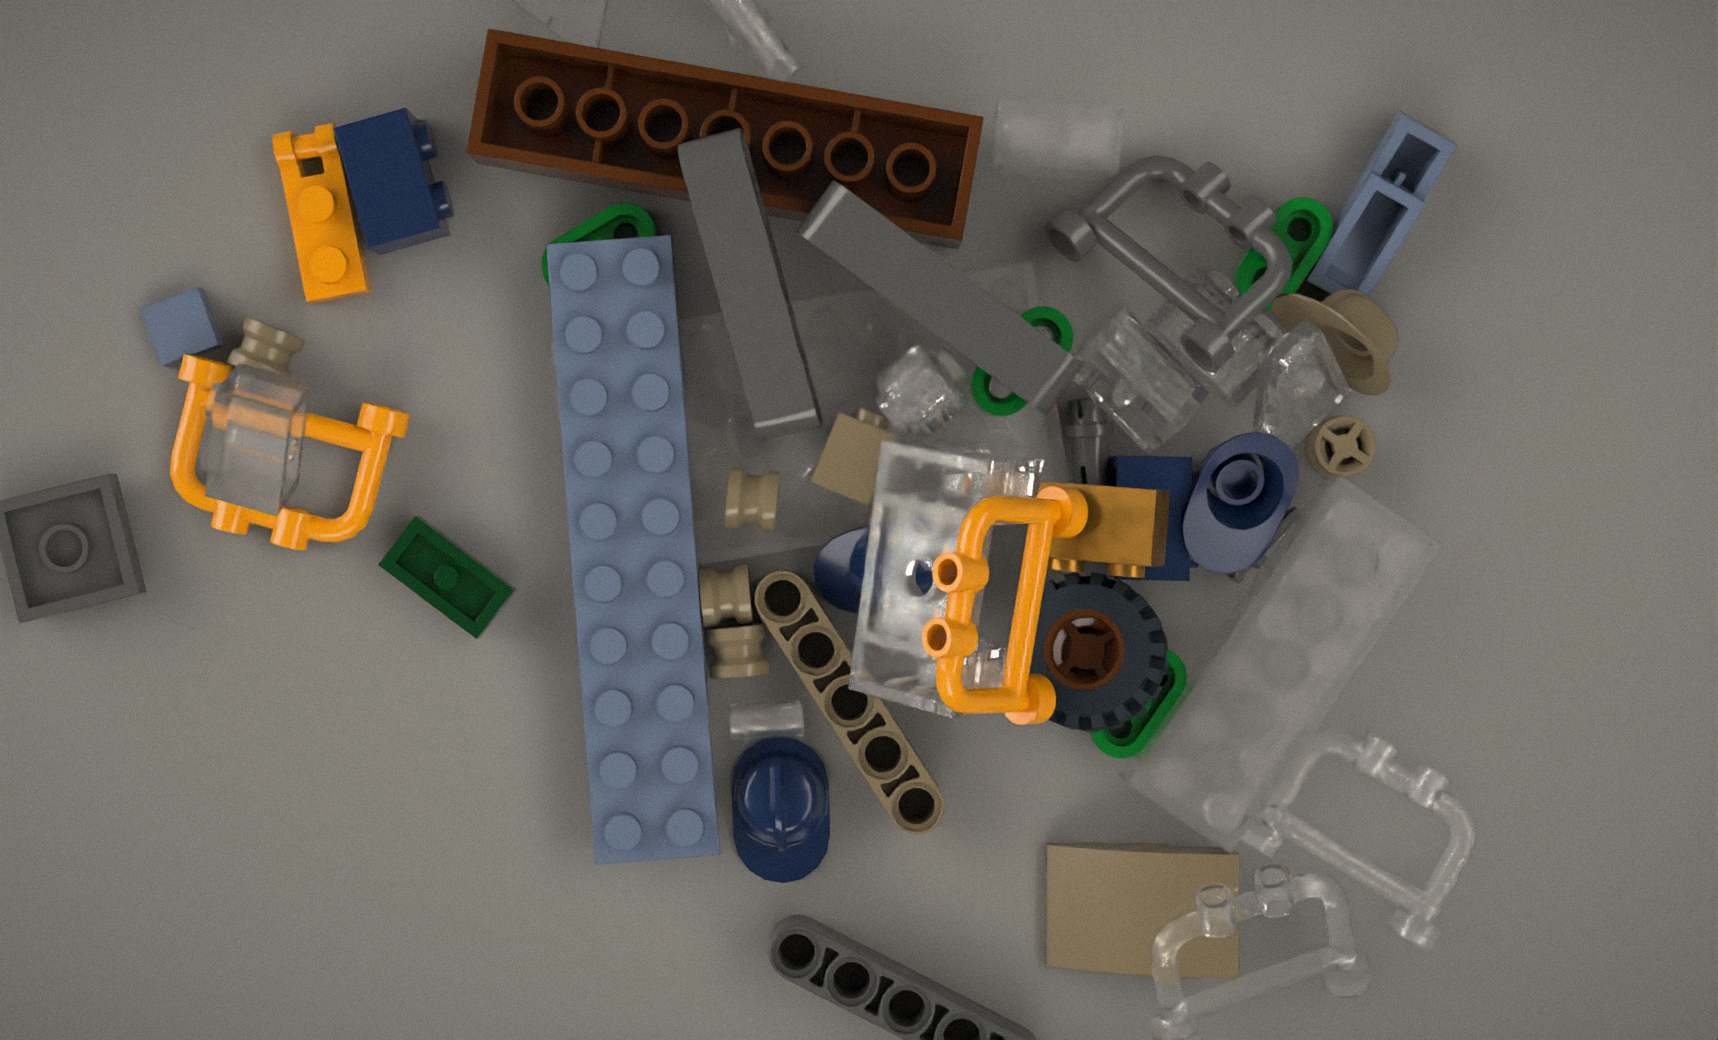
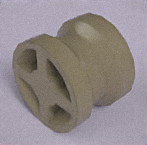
[227,316,305,385]
[1305,416,1376,477]
[725,467,781,533]
[699,563,754,628]
[705,623,770,679]

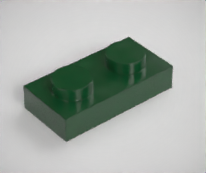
[378,516,517,639]

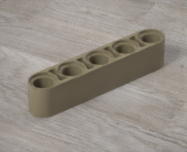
[755,569,944,835]

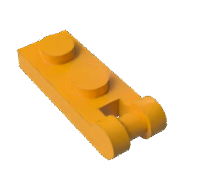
[272,122,372,304]

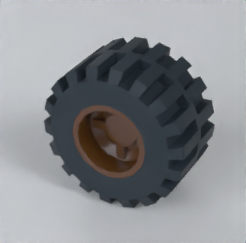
[1007,572,1169,732]

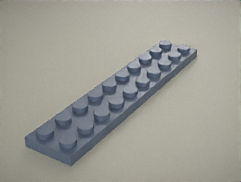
[546,235,721,865]

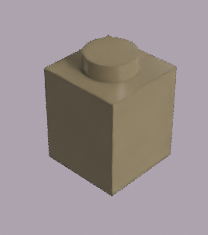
[811,406,897,506]

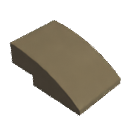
[1046,843,1240,979]

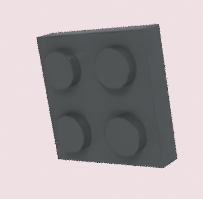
[0,473,147,623]

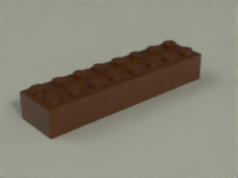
[466,28,984,249]

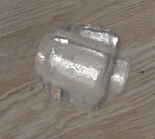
[873,345,968,438]

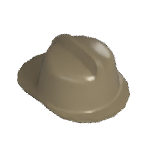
[1271,289,1399,396]

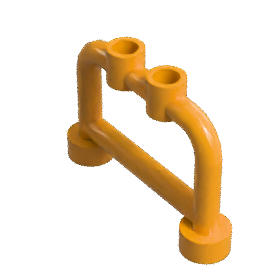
[170,354,411,551]
[922,486,1088,725]

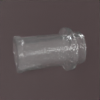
[728,697,804,746]

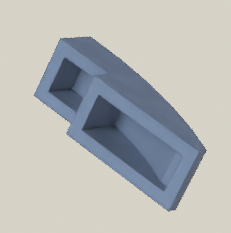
[1306,110,1458,296]

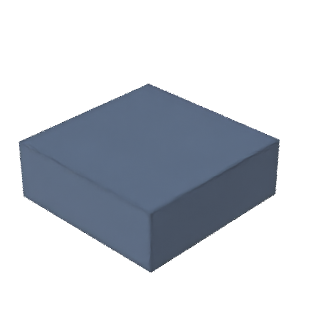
[140,287,225,367]

